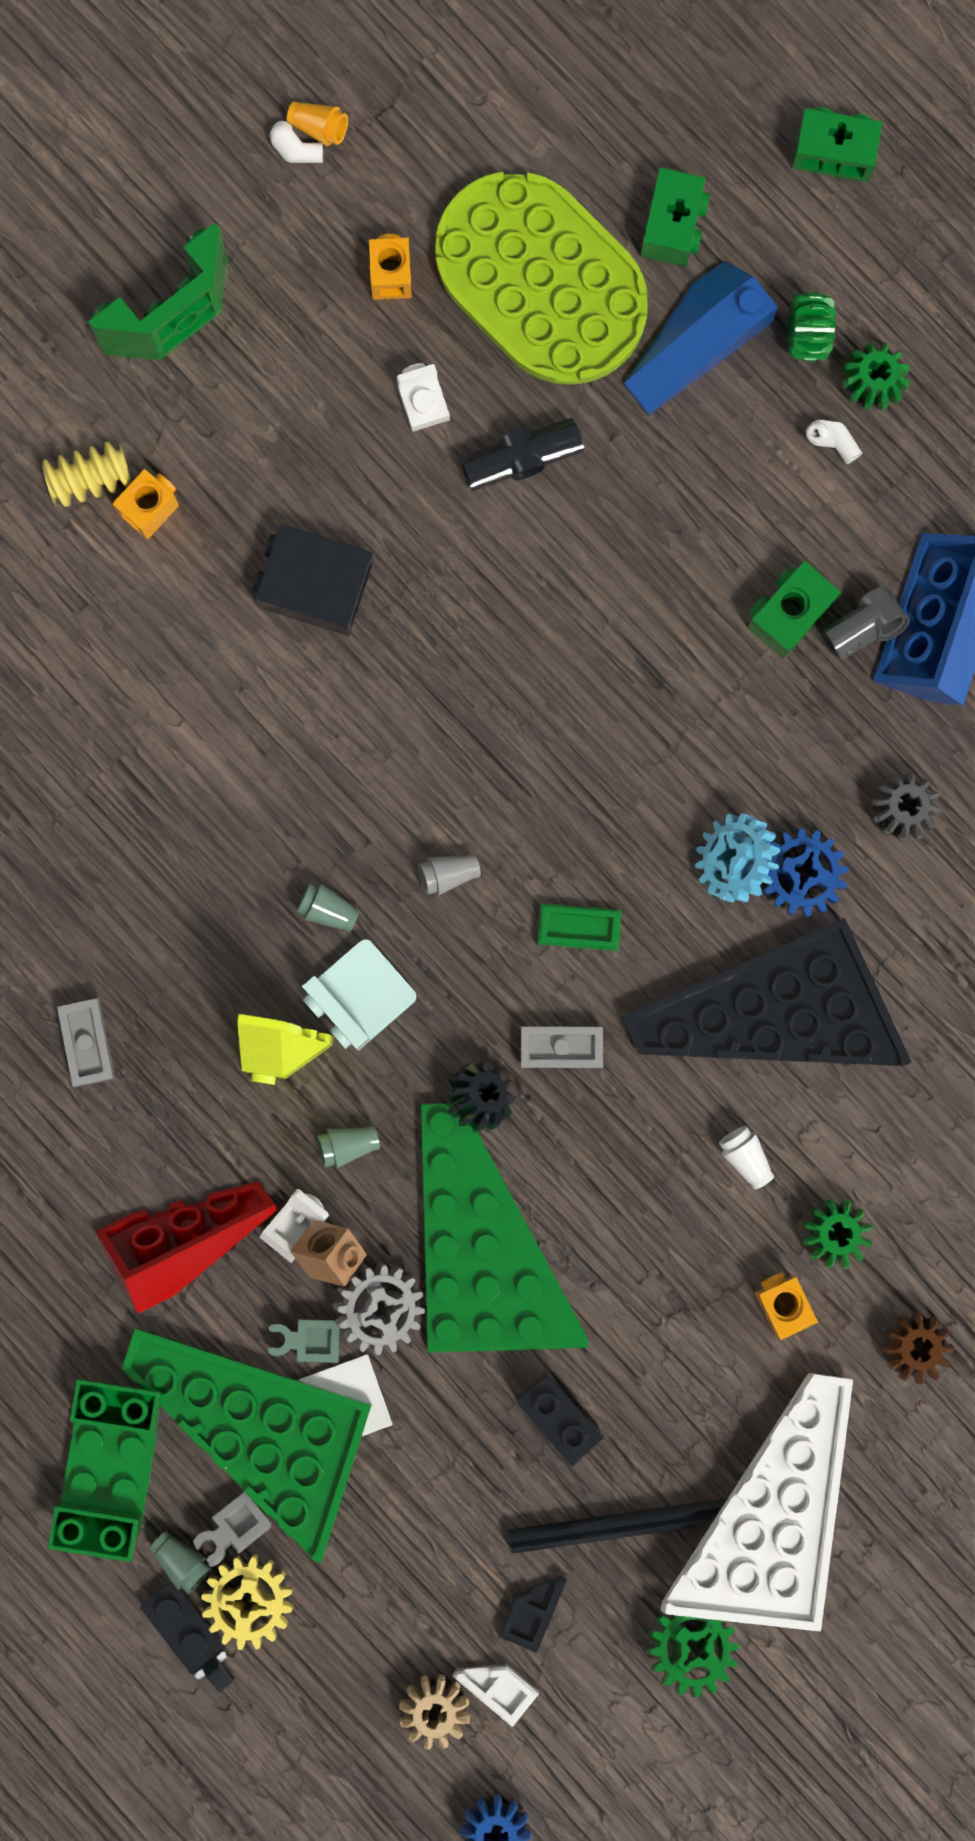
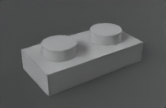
[57,998,115,1087]
[521,1027,603,1068]

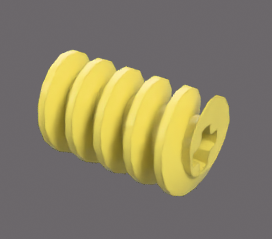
[42,441,132,507]

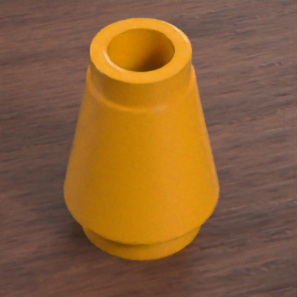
[287,101,348,146]

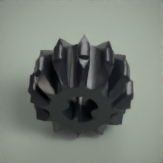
[444,1061,516,1132]

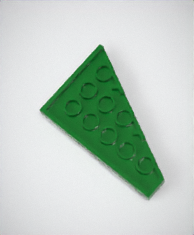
[421,1103,589,1353]
[122,1328,372,1563]

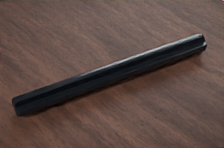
[507,1498,728,1553]

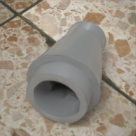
[418,854,481,896]

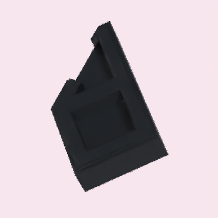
[498,1576,567,1653]

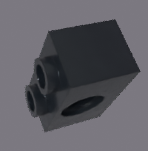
[516,1371,603,1467]

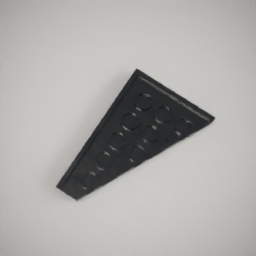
[622,918,912,1066]

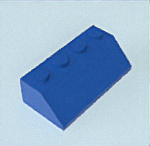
[873,533,975,705]

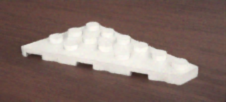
[661,1373,853,1632]

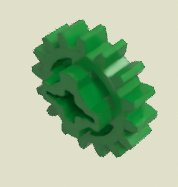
[646,1615,739,1697]

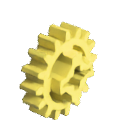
[202,1554,294,1650]

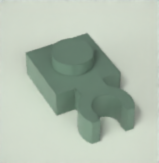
[268,1319,340,1363]

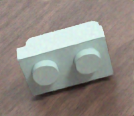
[302,939,416,1051]

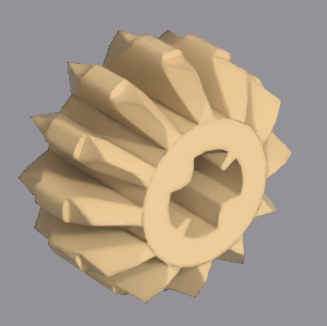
[399,1674,470,1750]

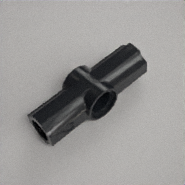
[460,417,584,491]

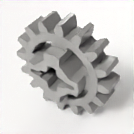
[333,1262,425,1355]

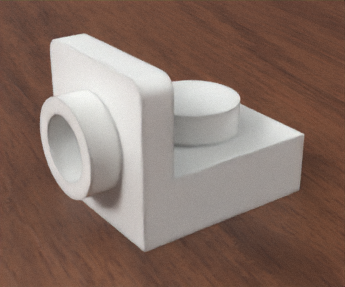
[397,363,450,432]

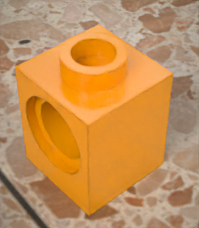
[369,234,412,300]
[112,469,179,540]
[754,1272,818,1340]

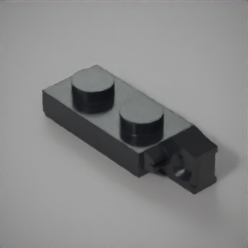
[139,1581,235,1693]

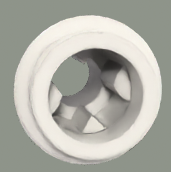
[719,1126,774,1189]

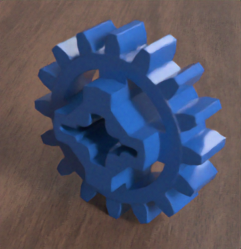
[763,828,849,918]

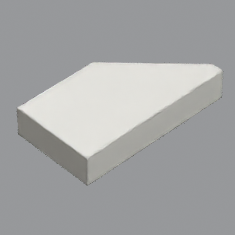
[453,1664,539,1727]

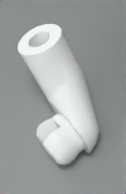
[270,121,323,163]
[806,420,862,464]

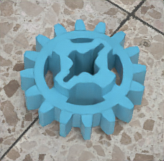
[695,813,780,903]

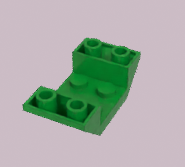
[88,223,228,360]
[47,1379,161,1562]

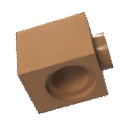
[290,1220,367,1287]

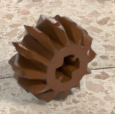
[882,1312,954,1384]

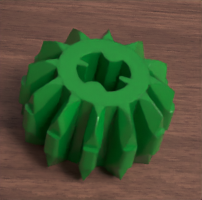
[786,292,836,362]
[842,342,910,412]
[802,1199,873,1269]

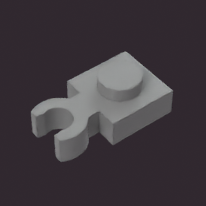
[193,1492,271,1567]

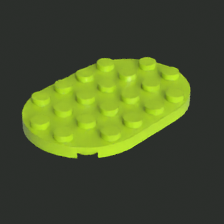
[435,172,648,385]

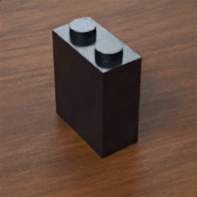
[252,523,374,637]

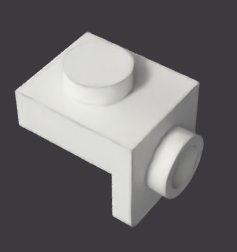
[259,1189,329,1263]

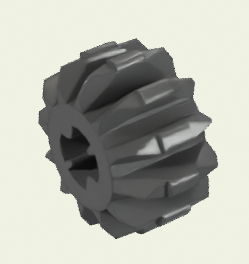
[871,773,942,842]

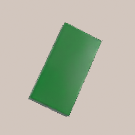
[537,904,622,952]

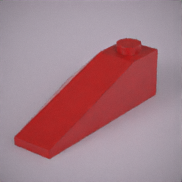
[95,1181,277,1314]

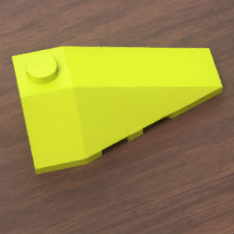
[237,1014,334,1085]

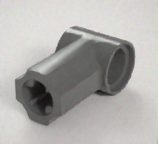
[822,587,909,661]

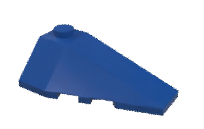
[624,261,778,416]

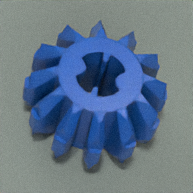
[460,1793,532,1841]

